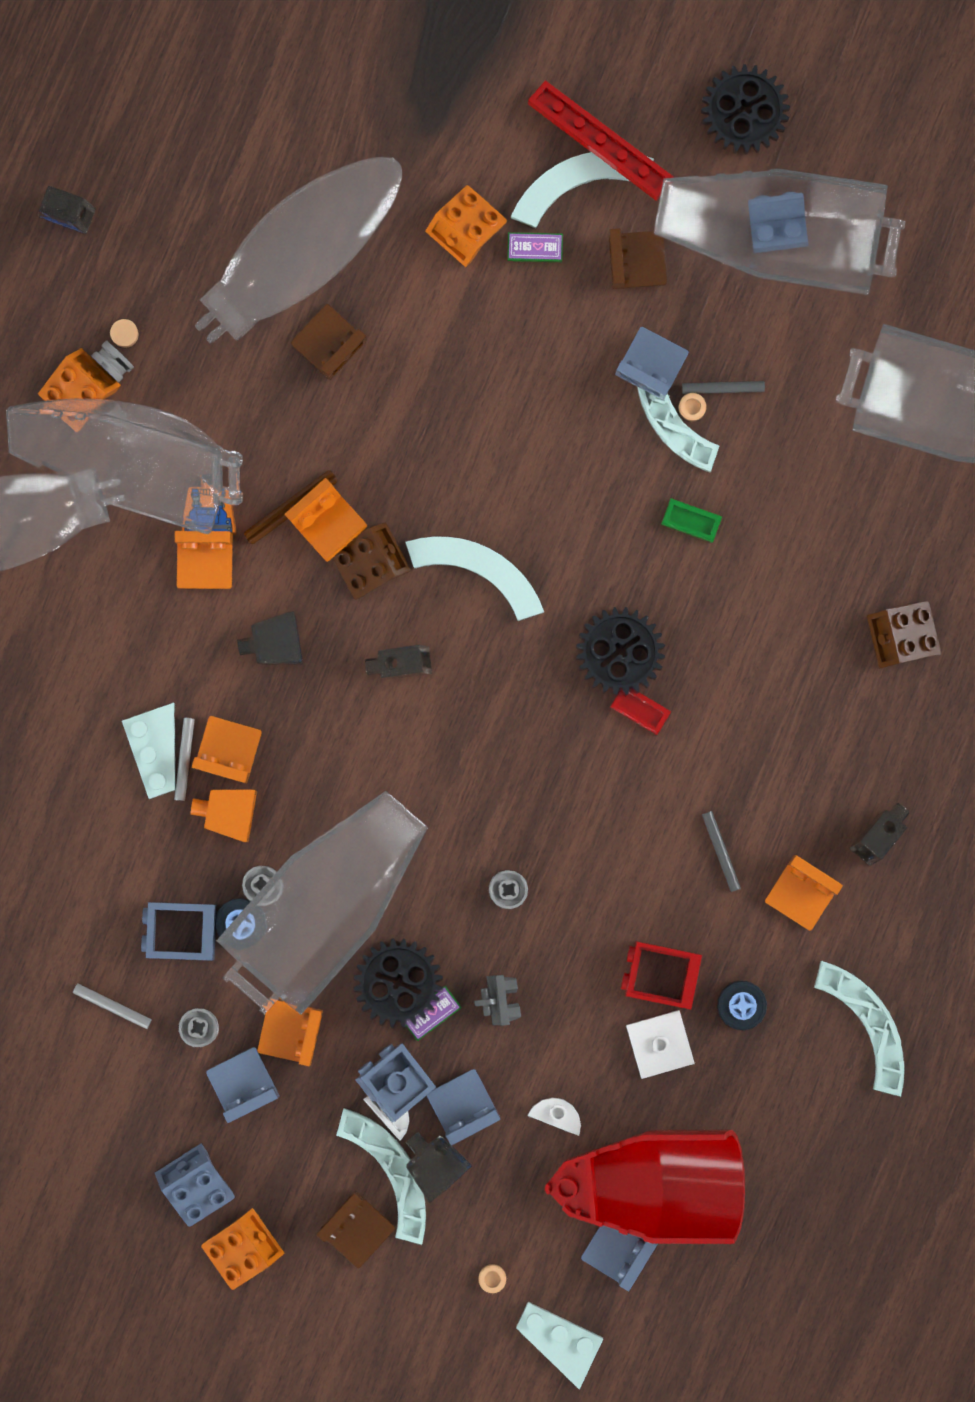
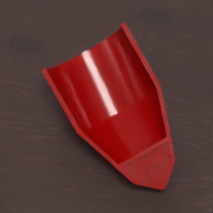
[545,1129,745,1244]

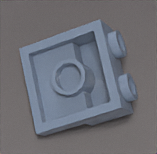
[355,1044,436,1122]

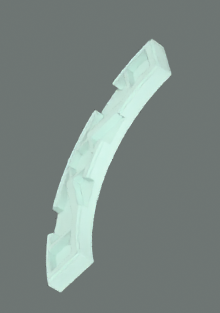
[511,152,654,229]
[637,387,719,472]
[406,537,544,621]
[814,961,904,1097]
[336,1108,426,1245]

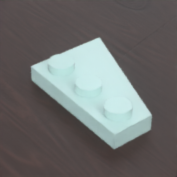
[122,703,176,799]
[516,1302,603,1390]

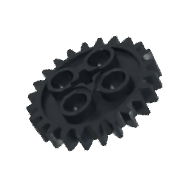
[701,64,790,155]
[576,607,665,697]
[353,938,443,1029]

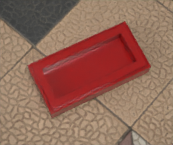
[610,688,671,735]

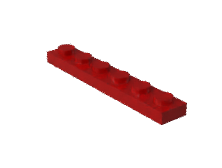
[528,80,674,201]

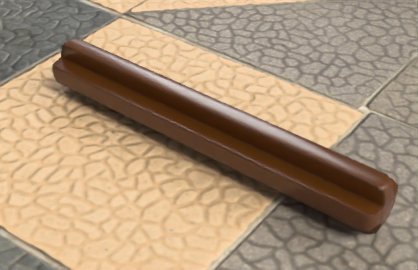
[244,470,338,544]

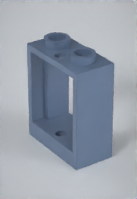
[141,902,217,961]

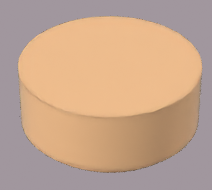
[110,319,139,348]
[678,393,706,421]
[479,1264,506,1293]

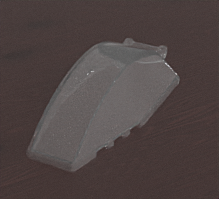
[654,168,905,295]
[836,324,975,463]
[6,398,243,534]
[217,791,428,1015]

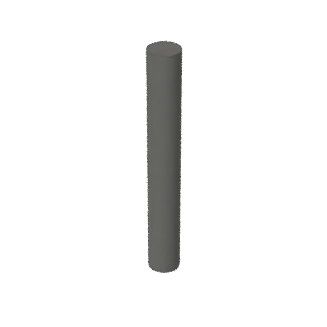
[682,381,765,394]
[702,811,741,892]

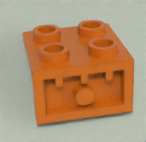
[425,185,507,267]
[38,348,121,430]
[285,478,367,562]
[175,531,233,589]
[191,716,262,783]
[765,855,843,931]
[257,999,323,1066]
[201,1208,285,1290]

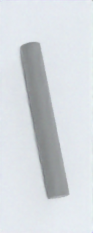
[174,718,195,801]
[73,983,152,1029]

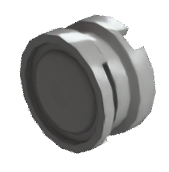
[91,340,134,383]
[242,866,282,904]
[489,870,528,909]
[179,1009,219,1047]

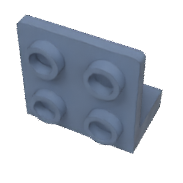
[748,192,808,253]
[615,327,689,400]
[206,1047,280,1123]
[427,1069,500,1146]
[155,1143,235,1227]
[581,1226,658,1292]

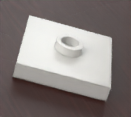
[626,1010,695,1079]

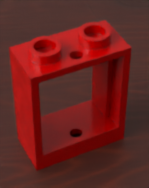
[621,941,702,1010]

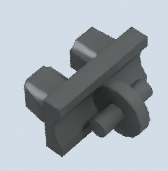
[474,975,521,1026]

